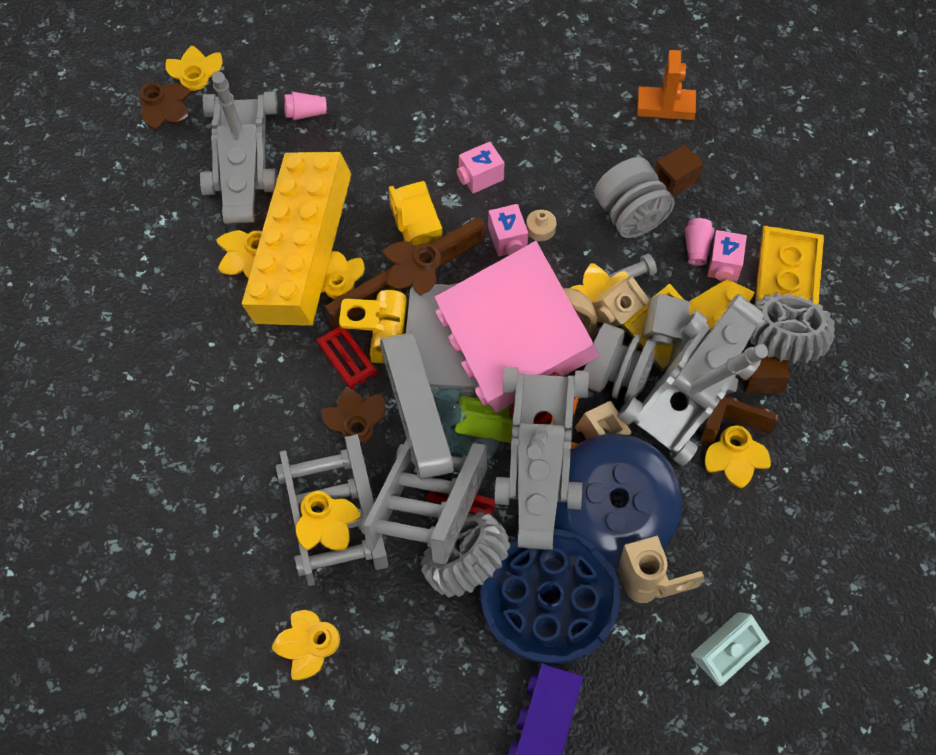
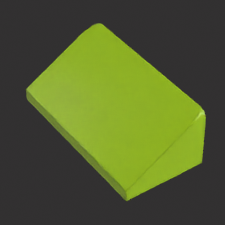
[455,395,513,443]

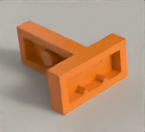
[637,50,696,120]

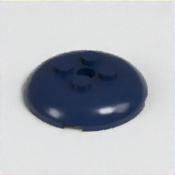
[554,434,682,568]
[480,529,620,664]

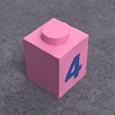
[456,142,504,193]
[488,204,528,257]
[707,230,747,282]

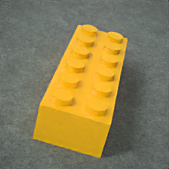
[241,152,351,325]

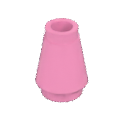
[284,92,327,121]
[684,218,715,266]

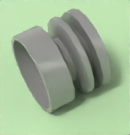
[594,157,675,238]
[584,323,656,403]

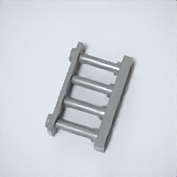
[276,434,388,586]
[361,439,487,565]

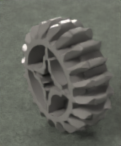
[751,292,835,365]
[421,512,511,598]

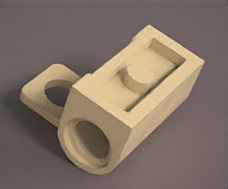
[617,536,704,603]

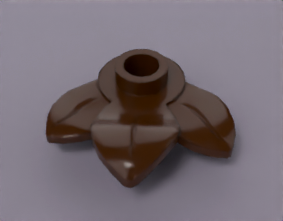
[139,83,190,129]
[383,241,441,295]
[322,387,386,444]

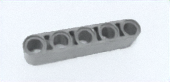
[380,332,453,480]

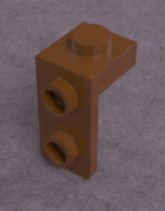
[699,396,779,445]

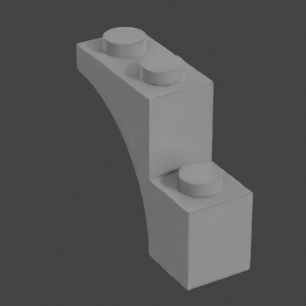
[643,294,739,395]

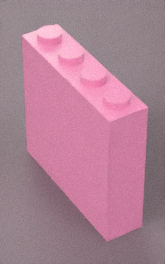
[435,241,600,413]

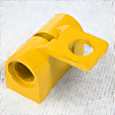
[389,181,442,246]
[339,290,408,363]

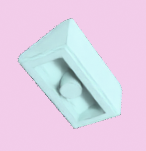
[691,612,769,686]

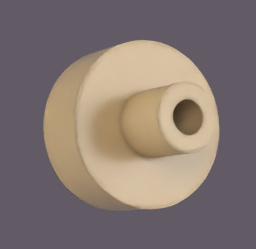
[526,210,556,241]

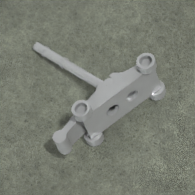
[200,71,278,224]
[617,294,768,466]
[495,366,589,550]

